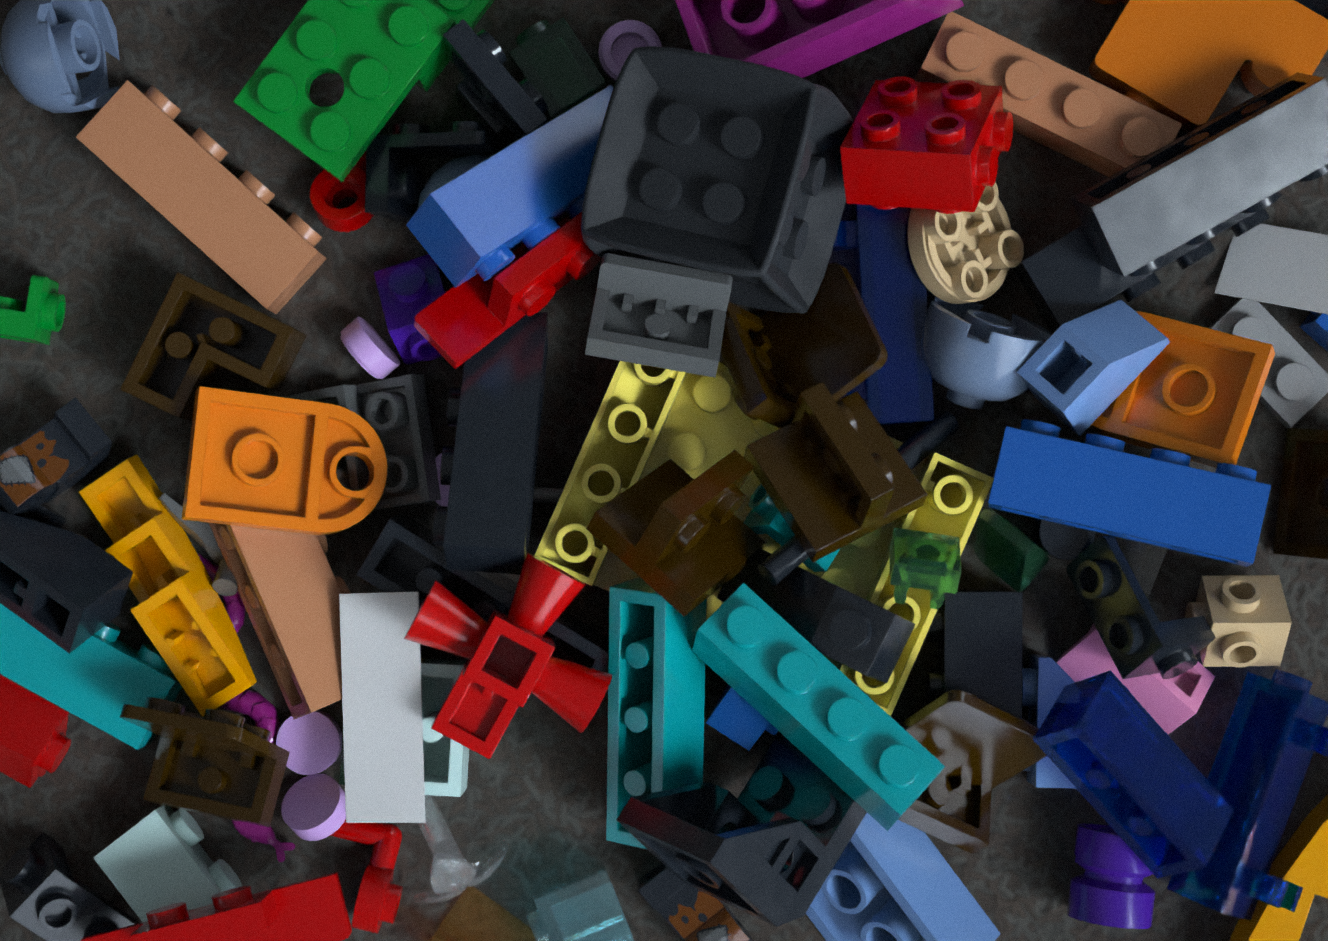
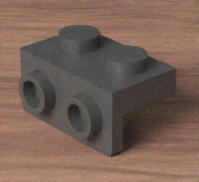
[585,253,733,378]

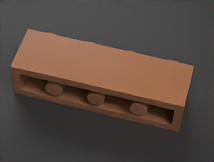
[914,12,1182,177]
[76,80,327,314]
[209,523,351,720]

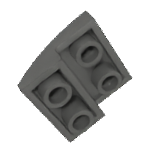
[290,374,441,511]

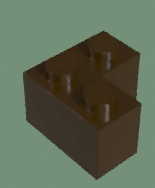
[120,272,307,421]

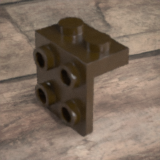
[720,262,888,429]
[898,690,1053,854]
[120,697,290,828]

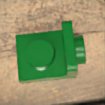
[0,275,66,345]

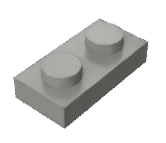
[1209,298,1328,428]

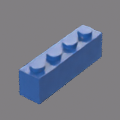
[406,85,613,288]
[988,419,1271,567]

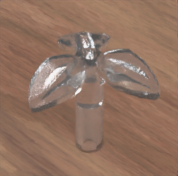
[410,795,509,904]

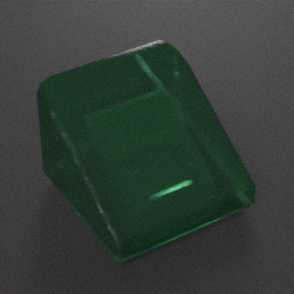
[975,508,1050,592]

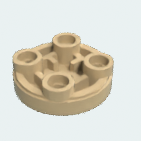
[908,182,1024,304]

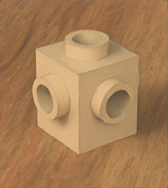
[1185,575,1292,668]

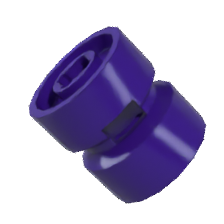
[1067,823,1162,929]

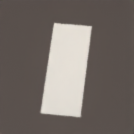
[1215,223,1328,314]
[339,592,426,823]

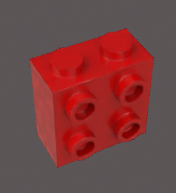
[840,76,1013,214]

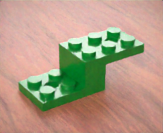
[233,0,494,182]

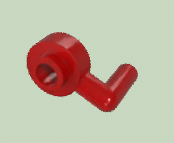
[310,133,380,232]
[330,819,403,934]

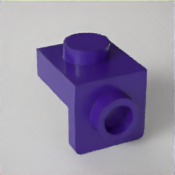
[374,254,447,365]

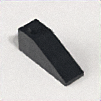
[0,511,133,654]
[717,549,916,683]

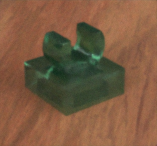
[889,528,962,609]

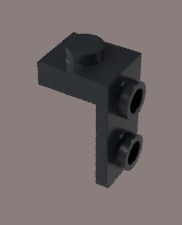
[1067,535,1216,679]
[0,832,140,941]

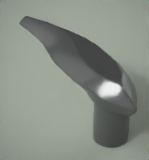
[158,492,238,596]

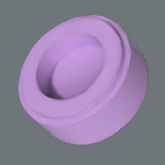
[599,20,661,82]
[340,316,400,379]
[276,710,343,775]
[281,774,346,841]

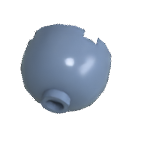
[0,0,119,113]
[920,297,1052,409]

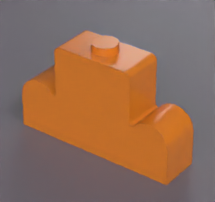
[1089,0,1328,133]

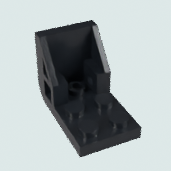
[616,732,867,927]

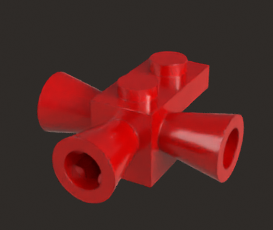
[404,553,612,759]

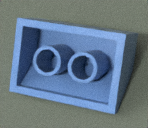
[806,813,1001,941]

